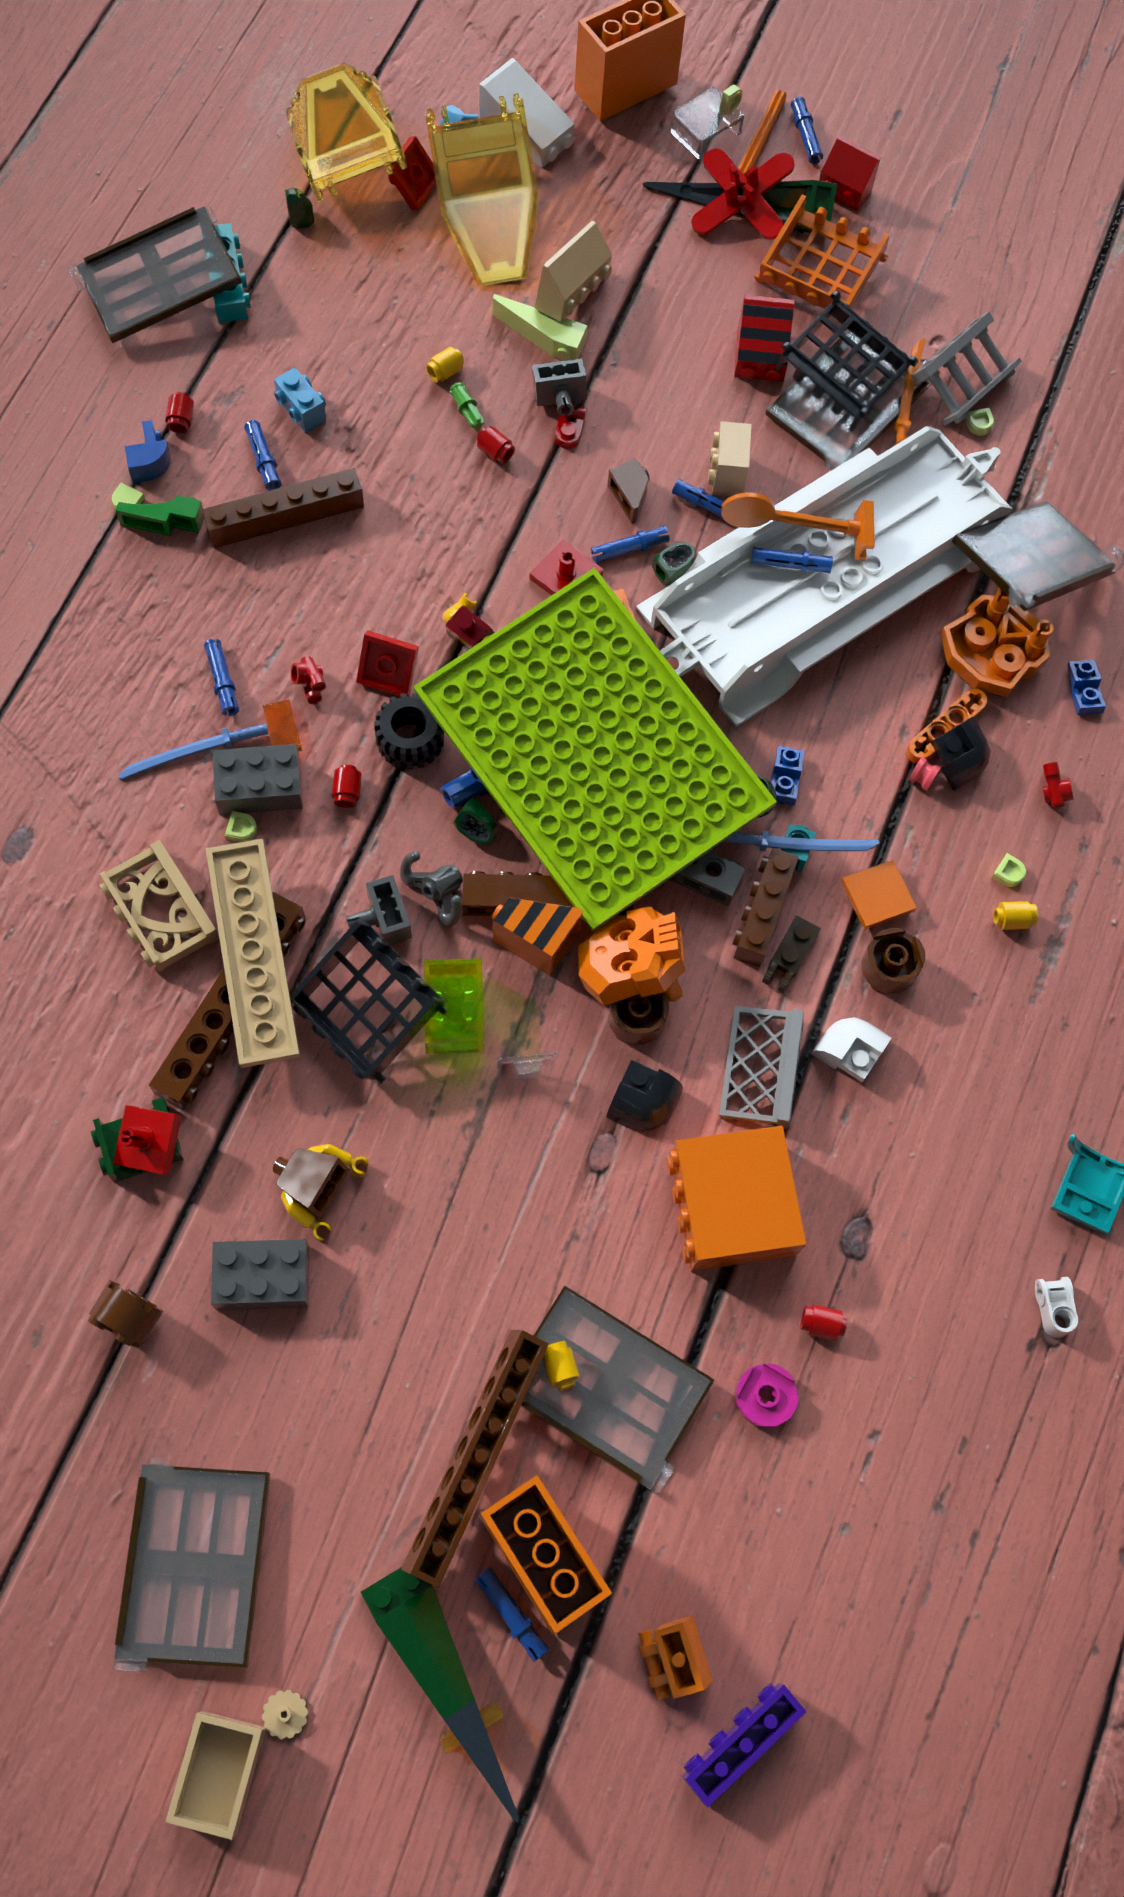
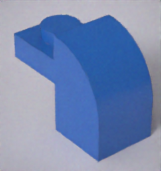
[125,420,171,483]

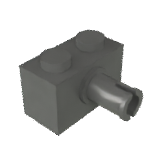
[532,358,587,417]
[345,875,412,945]

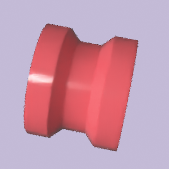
[908,757,941,791]

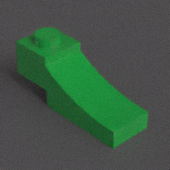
[115,496,204,536]

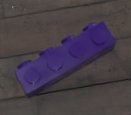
[681,1683,806,1808]

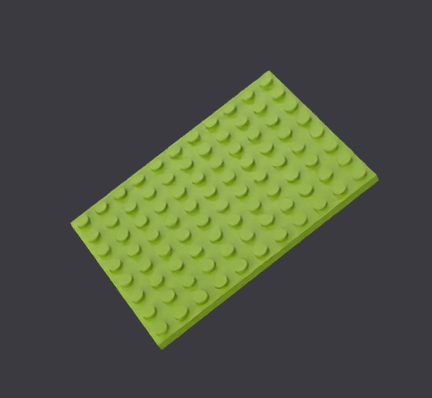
[413,567,777,932]

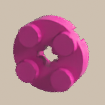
[735,1363,799,1428]

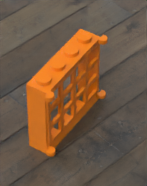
[755,195,890,309]

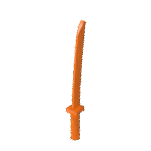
[893,338,926,445]

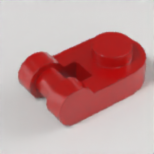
[555,407,587,449]

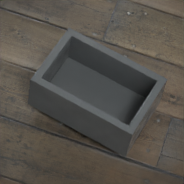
[213,744,303,815]
[211,1239,309,1310]

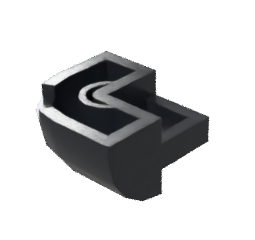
[930,716,991,791]
[606,1060,683,1132]

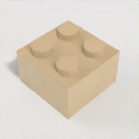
[708,421,752,497]

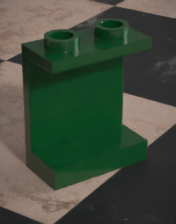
[91,1097,184,1183]

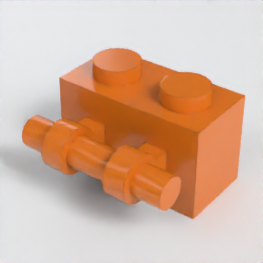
[638,1615,713,1700]

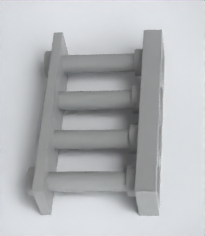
[911,312,1022,426]

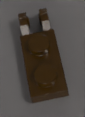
[762,915,821,993]

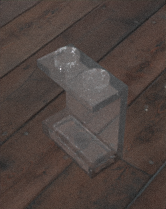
[669,86,745,159]

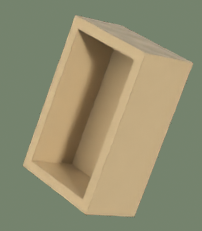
[165,1711,266,1840]

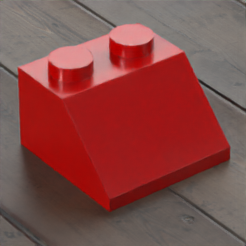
[819,135,881,211]

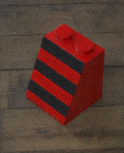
[734,295,794,382]

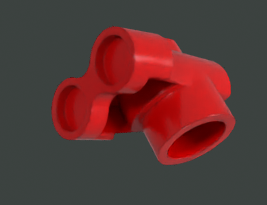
[291,656,326,704]
[1042,762,1074,808]

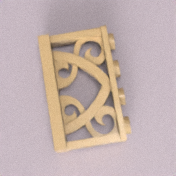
[99,840,220,973]

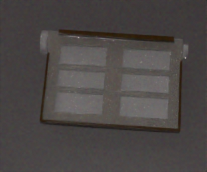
[68,206,243,344]
[765,330,932,471]
[952,501,1124,611]
[521,1286,714,1495]
[113,1458,271,1672]

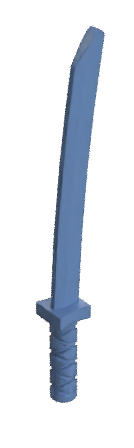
[118,724,269,780]
[723,831,880,852]

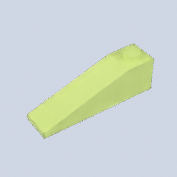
[492,294,588,361]

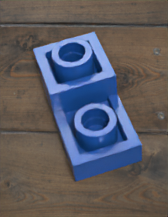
[1068,660,1106,715]
[771,746,805,805]

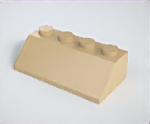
[535,221,612,322]

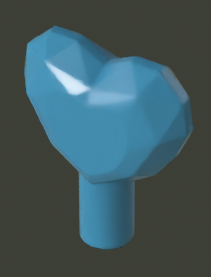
[440,105,479,131]

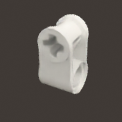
[1035,1277,1078,1338]

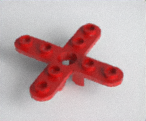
[691,148,795,240]

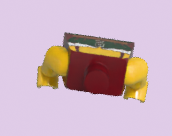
[442,593,494,651]

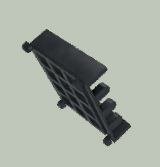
[775,291,918,432]
[290,920,448,1084]

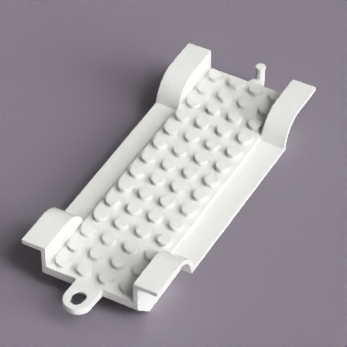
[636,426,1015,728]

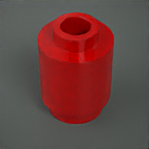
[165,392,194,434]
[477,426,515,464]
[332,765,362,808]
[800,1304,847,1341]

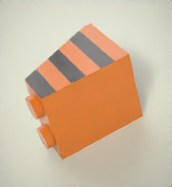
[491,898,583,976]

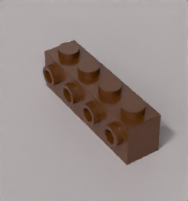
[732,848,799,967]

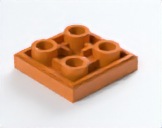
[841,860,917,930]

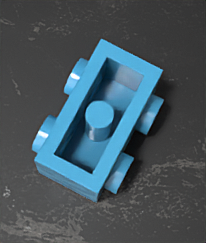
[274,367,326,433]

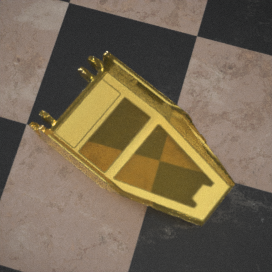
[285,62,407,202]
[425,93,539,287]

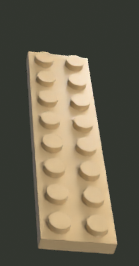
[206,839,300,1068]

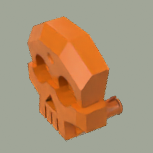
[940,587,1054,697]
[578,906,686,1006]

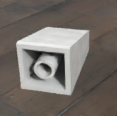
[479,58,575,168]

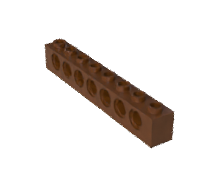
[149,892,306,1110]
[401,1329,549,1588]

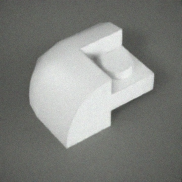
[811,1017,892,1082]

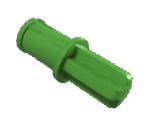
[450,382,484,430]

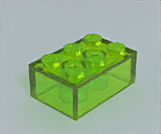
[424,958,484,1054]

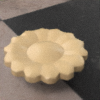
[262,1690,308,1739]

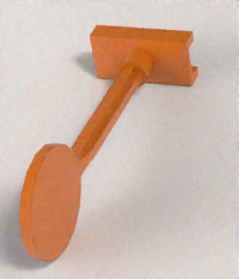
[721,492,875,561]

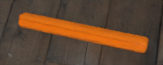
[738,90,787,177]

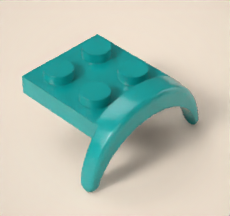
[1050,1134,1124,1235]

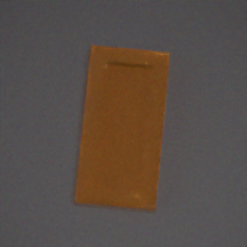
[263,699,302,752]

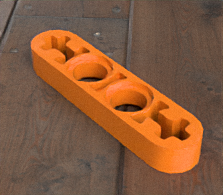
[906,689,987,764]

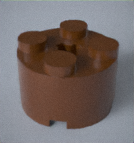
[862,928,926,993]
[608,992,669,1044]
[88,1280,164,1348]

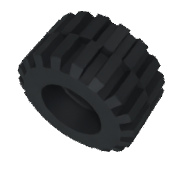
[374,693,444,770]

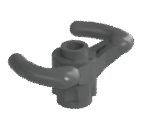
[400,851,463,927]

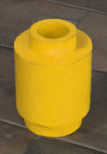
[426,347,464,383]
[993,901,1038,930]
[542,1341,580,1391]

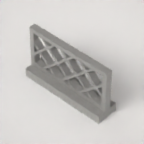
[719,1006,804,1129]

